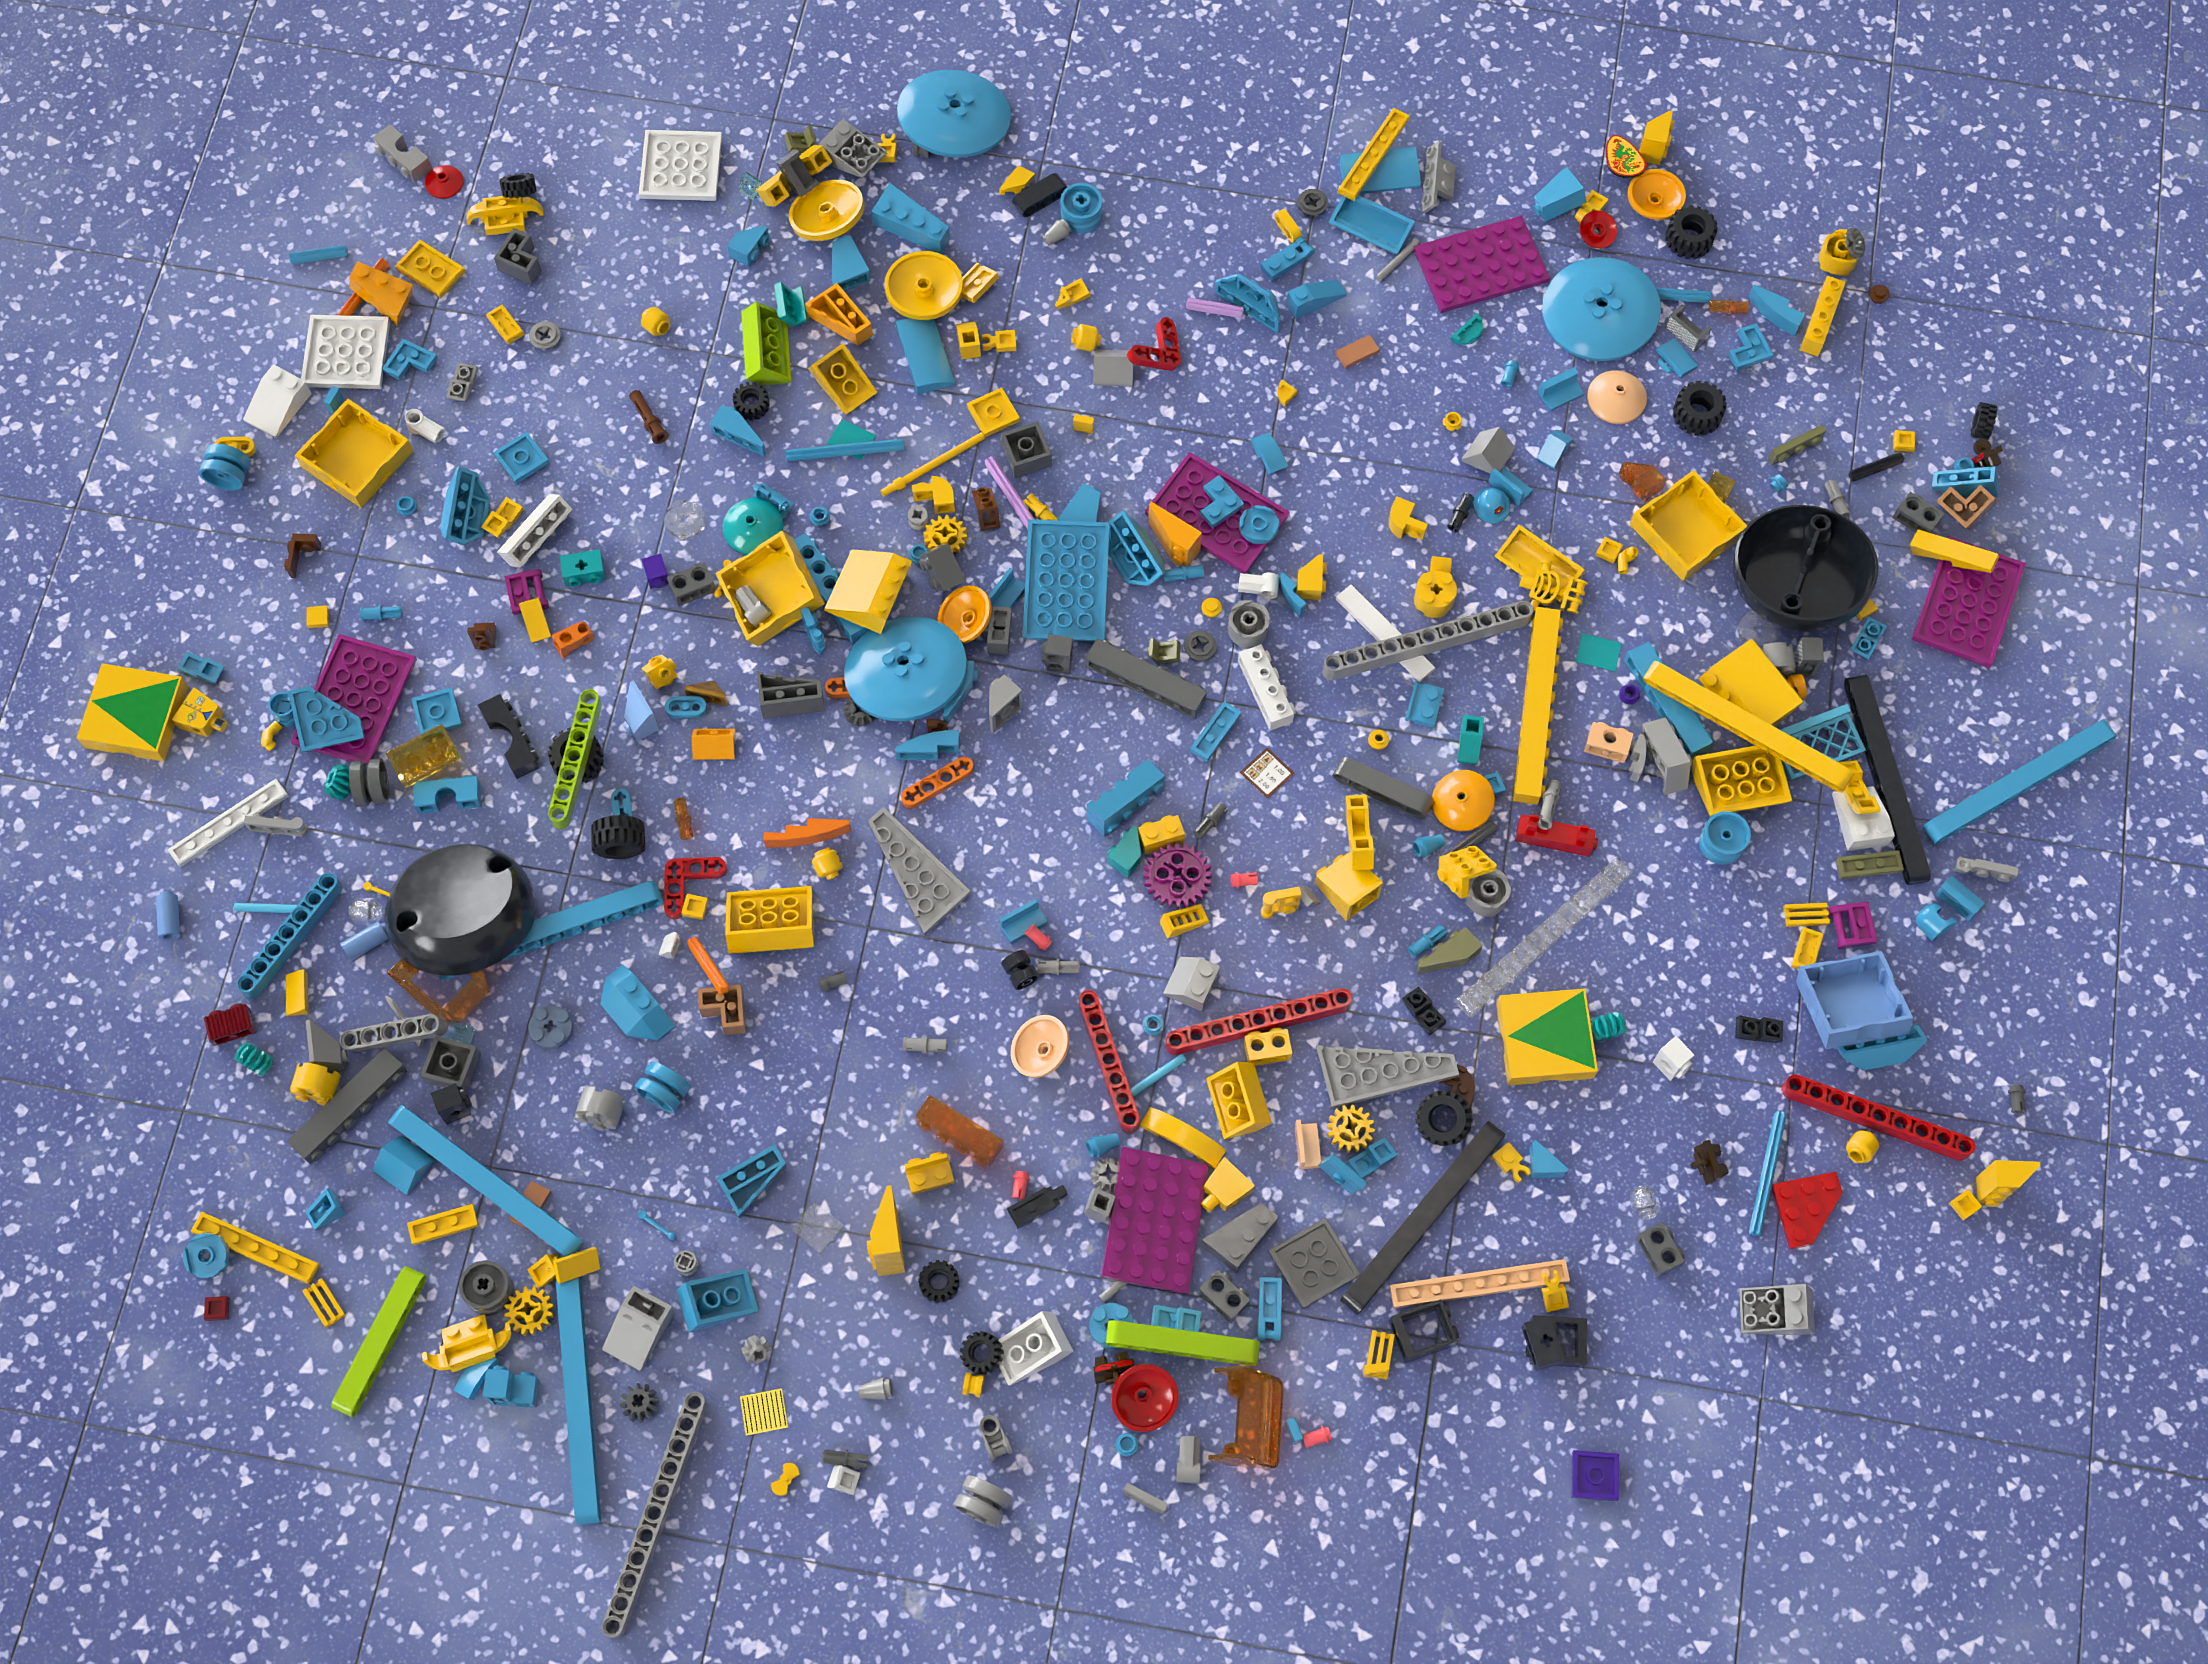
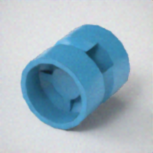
[268,692,296,728]

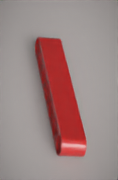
[1079,990,1139,1134]

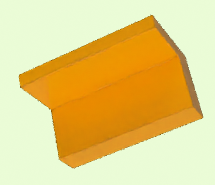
[691,729,736,760]

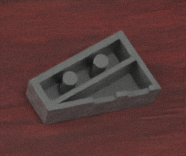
[757,671,825,719]

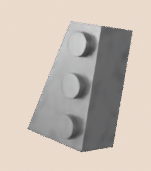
[1201,1203,1279,1273]

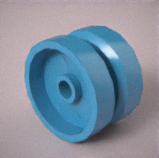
[1060,183,1103,234]
[199,444,251,491]
[1699,811,1751,865]
[634,1061,691,1113]

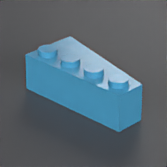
[871,183,950,254]
[1087,759,1165,836]

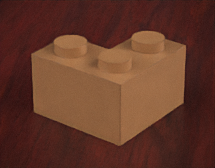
[1937,485,1998,530]
[698,984,747,1036]

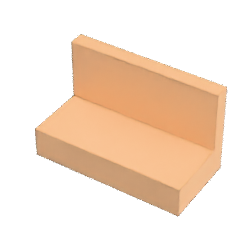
[1295,1120,1321,1170]

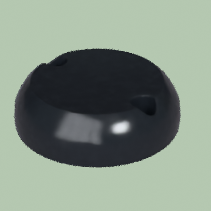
[1733,505,1879,632]
[384,844,536,976]

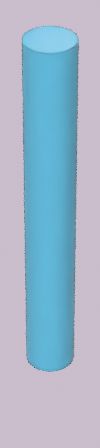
[234,903,297,913]
[1130,1054,1186,1097]

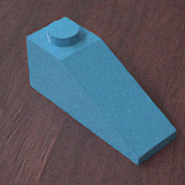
[1286,279,1347,319]
[710,405,766,457]
[1932,466,1999,498]
[943,661,978,724]

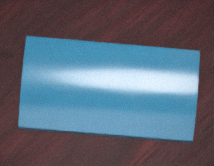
[1339,147,1421,194]
[1328,195,1415,255]
[895,318,955,395]

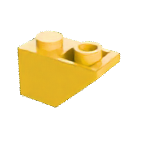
[956,322,981,360]
[1296,554,1327,600]

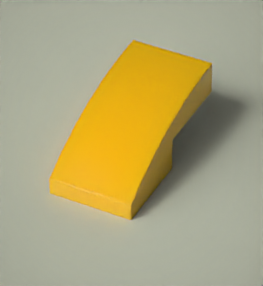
[481,497,524,538]

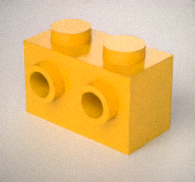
[1138,815,1185,855]

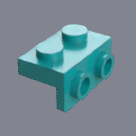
[774,282,808,328]

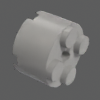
[1228,600,1270,649]
[1761,642,1796,679]
[1465,869,1511,917]
[574,1086,625,1131]

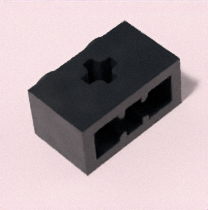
[431,1083,472,1125]
[1521,1316,1566,1371]

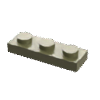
[1768,425,1827,465]
[1835,850,1904,880]

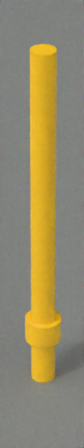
[880,432,985,497]

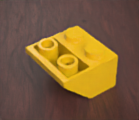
[1639,111,1675,165]

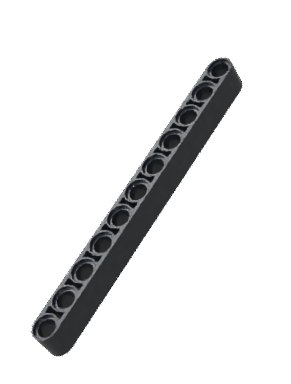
[1844,674,1931,885]
[1340,1120,1506,1315]

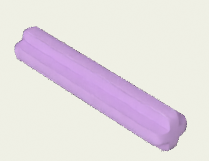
[1186,298,1244,318]

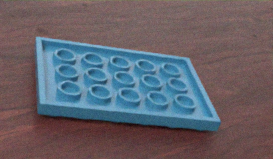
[1022,519,1110,642]

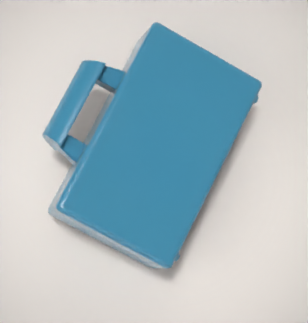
[1656,338,1699,378]

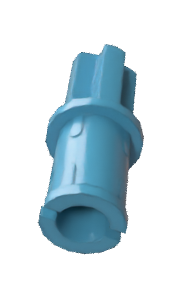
[1163,564,1204,582]
[360,605,403,621]
[1407,925,1447,958]

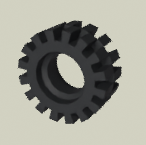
[499,173,537,198]
[733,381,770,421]
[1971,402,1998,440]
[919,1260,959,1303]
[960,1331,1004,1375]

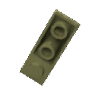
[1416,927,1483,974]

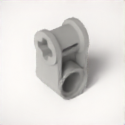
[979,1415,1013,1462]

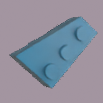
[716,1144,786,1218]

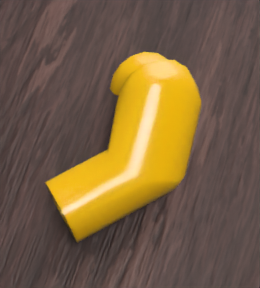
[1618,546,1639,574]
[261,721,282,751]

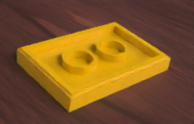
[395,240,466,298]

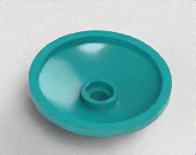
[723,498,783,555]

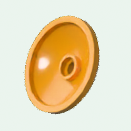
[1627,169,1686,220]
[937,585,992,644]
[1432,770,1495,832]

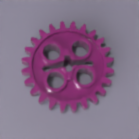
[1143,842,1212,910]

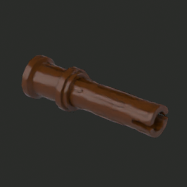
[629,390,669,444]

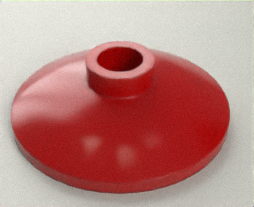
[425,165,464,199]
[1579,210,1617,249]

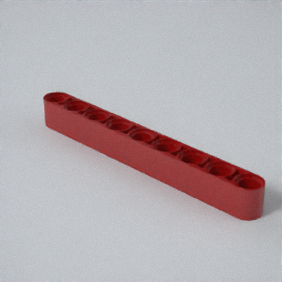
[1165,988,1352,1055]
[1781,1074,1976,1161]

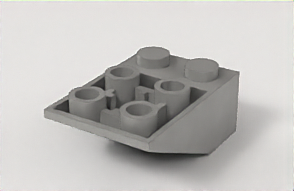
[818,119,887,178]
[1739,1284,1815,1335]
[602,1285,675,1371]

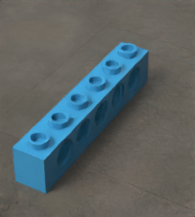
[794,533,870,644]

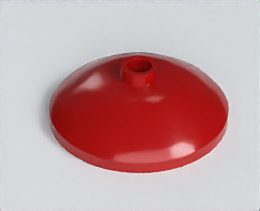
[1111,1364,1179,1432]

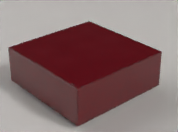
[204,1296,230,1321]

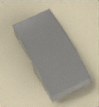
[446,362,479,402]
[1629,733,1646,782]

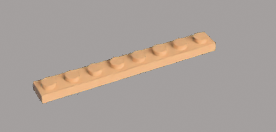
[1389,1259,1570,1309]

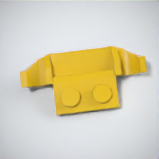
[467,196,544,236]
[422,1314,511,1373]

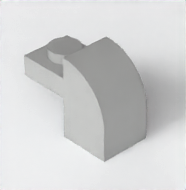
[1084,1188,1115,1225]

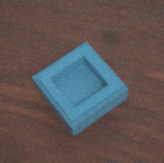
[324,386,344,414]
[1285,1417,1303,1445]

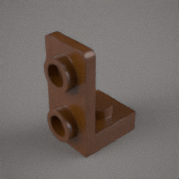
[972,487,1001,531]
[284,533,321,578]
[467,622,496,651]

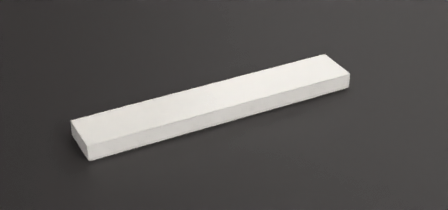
[1336,585,1435,683]
[167,779,289,868]

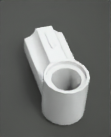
[405,409,445,444]
[1238,573,1280,599]

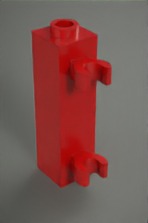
[1515,814,1598,857]

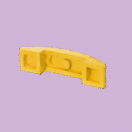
[1838,760,1881,814]
[1140,1107,1226,1169]

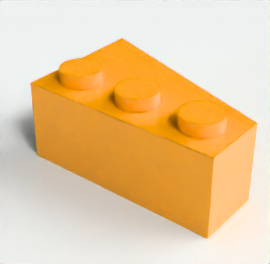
[349,261,413,327]
[805,283,873,346]

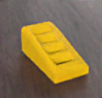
[1160,904,1209,938]

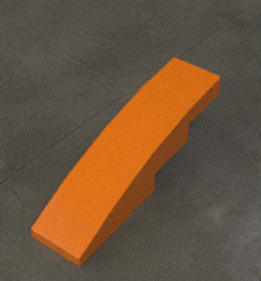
[763,818,851,848]

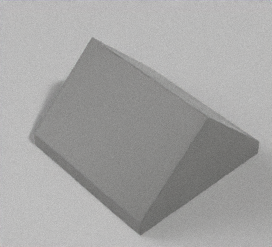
[1093,349,1133,387]
[1462,427,1516,474]

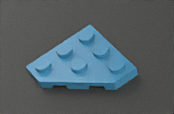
[288,686,365,753]

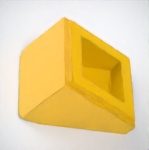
[1430,556,1452,573]

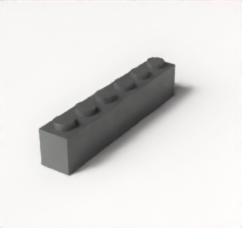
[1085,639,1207,719]
[287,1048,407,1164]

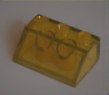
[385,724,462,788]

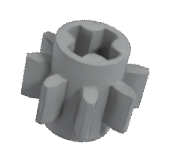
[741,1335,771,1364]

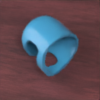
[1916,903,1958,942]

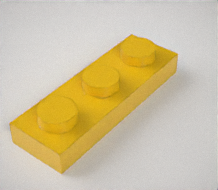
[407,1204,479,1246]

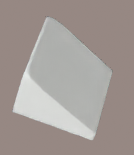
[659,932,680,959]
[827,1465,860,1495]

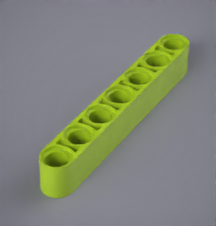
[548,689,602,829]
[331,1266,427,1417]
[1106,1320,1260,1366]

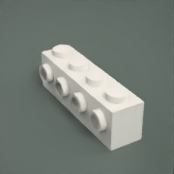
[497,494,572,567]
[1238,644,1296,731]

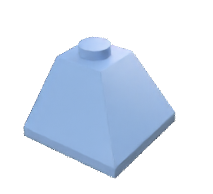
[624,681,659,742]

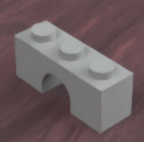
[373,124,432,182]

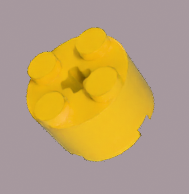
[1818,229,1859,276]
[1414,571,1457,618]
[290,1063,341,1106]

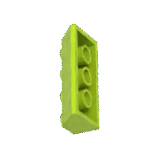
[741,301,791,385]

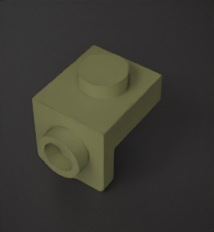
[784,126,816,153]
[1147,638,1181,665]

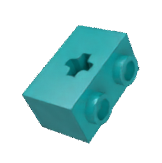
[560,549,606,587]

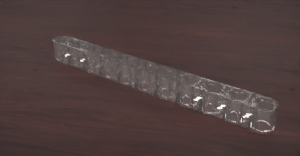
[1454,857,1634,1019]

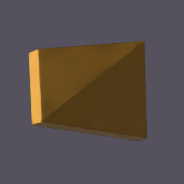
[685,680,728,706]

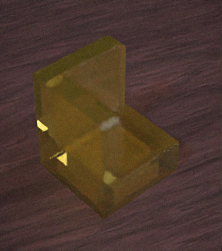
[1708,471,1736,504]

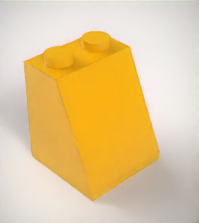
[1315,852,1383,921]

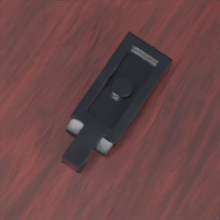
[1007,1185,1068,1229]

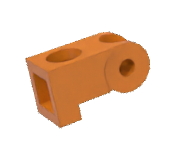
[552,621,595,659]

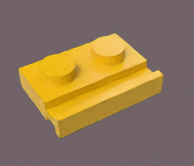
[961,263,999,303]

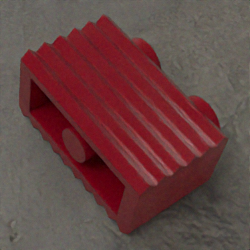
[203,1003,257,1046]

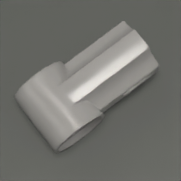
[734,585,772,627]
[1176,1436,1200,1484]

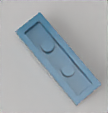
[1190,701,1241,762]

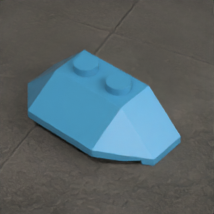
[1215,274,1281,333]
[440,466,490,545]
[1108,510,1165,586]
[600,965,675,1041]
[1837,1025,1927,1070]

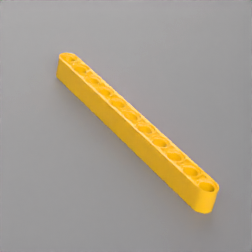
[1643,661,1854,793]

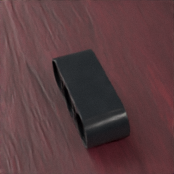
[1012,173,1068,217]

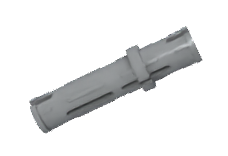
[1538,780,1561,830]

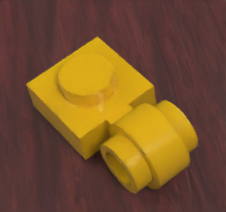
[1575,190,1609,223]

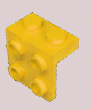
[1437,846,1497,899]

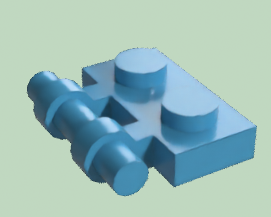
[800,607,826,655]

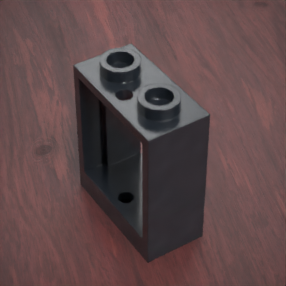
[1389,1299,1459,1363]
[1526,1315,1587,1368]

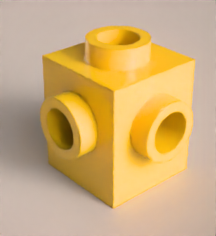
[641,655,678,689]

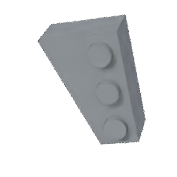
[1641,717,1692,795]

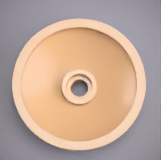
[1587,371,1647,424]
[1011,1015,1069,1078]

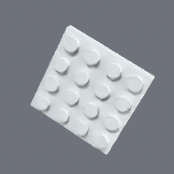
[639,130,722,201]
[301,315,390,389]

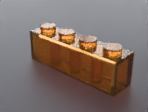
[915,1095,1004,1167]

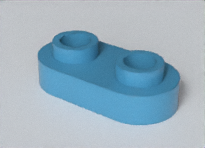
[665,696,707,719]

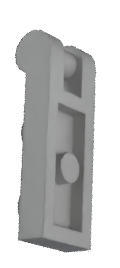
[244,814,308,837]

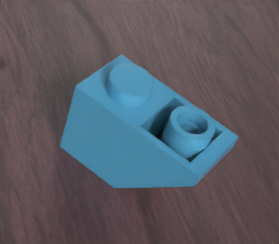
[727,226,770,266]

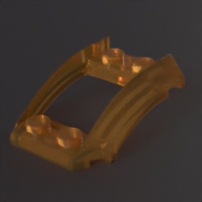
[387,958,490,1023]

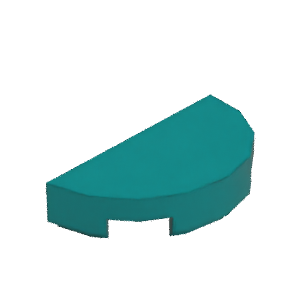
[1450,313,1483,345]

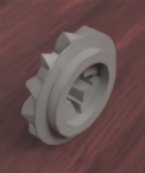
[529,321,561,351]
[1091,1158,1119,1193]

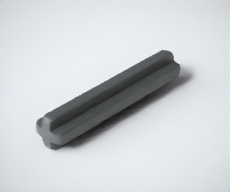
[1445,820,1498,855]

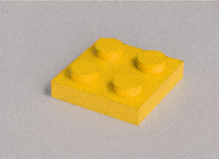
[967,387,1020,438]

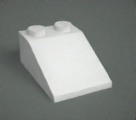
[243,364,311,438]
[1832,786,1895,851]
[998,1311,1074,1386]

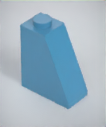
[1533,167,1587,222]
[832,235,871,292]
[1058,483,1101,522]

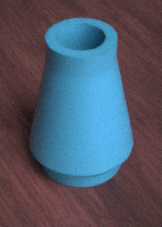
[1412,834,1445,858]
[1086,1133,1120,1158]

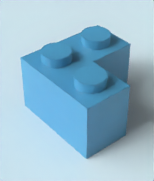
[483,1366,540,1408]

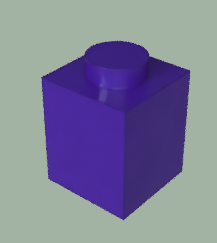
[642,554,669,589]

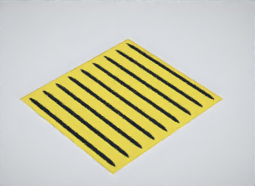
[740,1388,788,1436]

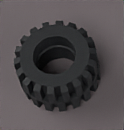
[1665,205,1718,259]
[1673,381,1727,436]
[548,727,604,783]
[591,815,646,859]
[1415,1091,1473,1146]

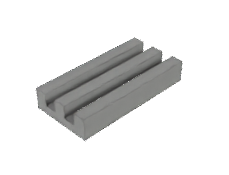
[1123,1483,1168,1515]

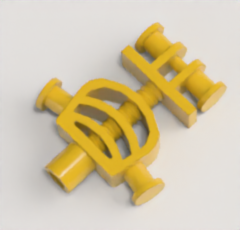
[1519,560,1588,614]

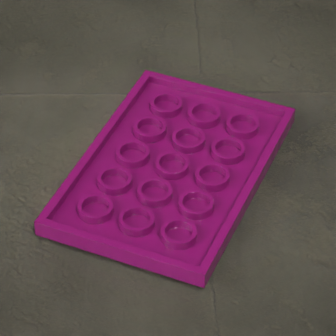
[1414,215,1550,313]
[1145,452,1290,574]
[1911,536,2026,668]
[291,634,417,765]
[1100,1147,1208,1295]

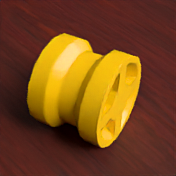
[962,1372,984,1398]

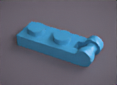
[1260,236,1315,281]
[1258,1277,1282,1342]

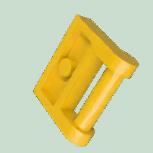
[1261,887,1301,919]

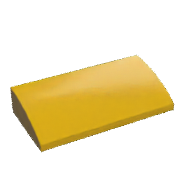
[1495,524,1585,603]

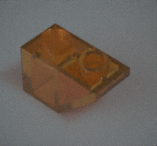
[1619,462,1666,502]

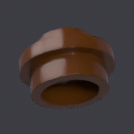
[1869,285,1890,304]

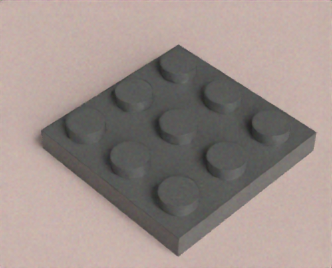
[1268,1218,1360,1309]

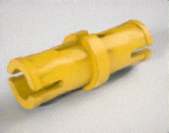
[1024,493,1058,520]

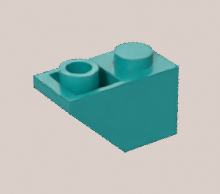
[1457,715,1484,765]
[1107,825,1141,878]

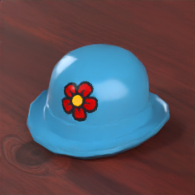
[1473,488,1510,524]

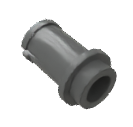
[819,971,847,992]
[2008,1085,2026,1113]

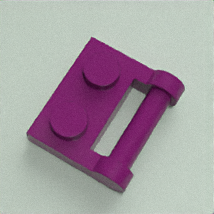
[504,569,549,615]
[1829,902,1877,949]

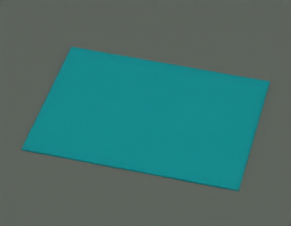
[826,419,876,460]
[1575,633,1622,671]

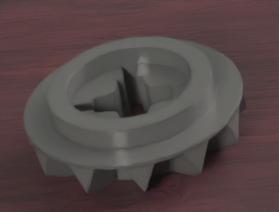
[1297,189,1328,217]
[1845,227,1865,259]
[1184,630,1217,662]
[844,698,875,726]

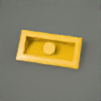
[285,969,309,1017]

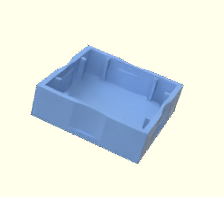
[1796,951,1913,1050]

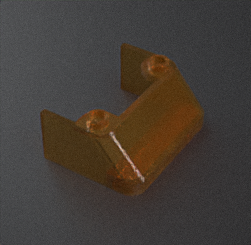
[1208,1366,1284,1469]

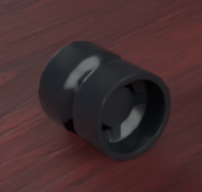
[1001,950,1039,990]

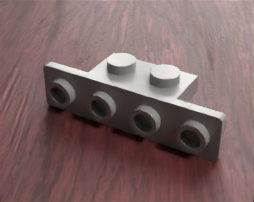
[1422,141,1456,214]

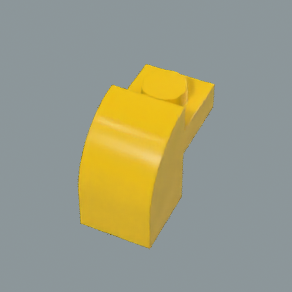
[912,476,955,514]
[1389,496,1428,540]

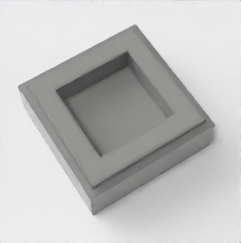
[1299,886,1320,907]

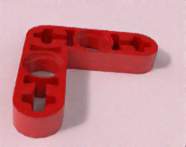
[1127,317,1181,371]
[664,857,727,920]

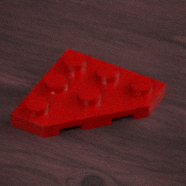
[1771,1172,1843,1250]

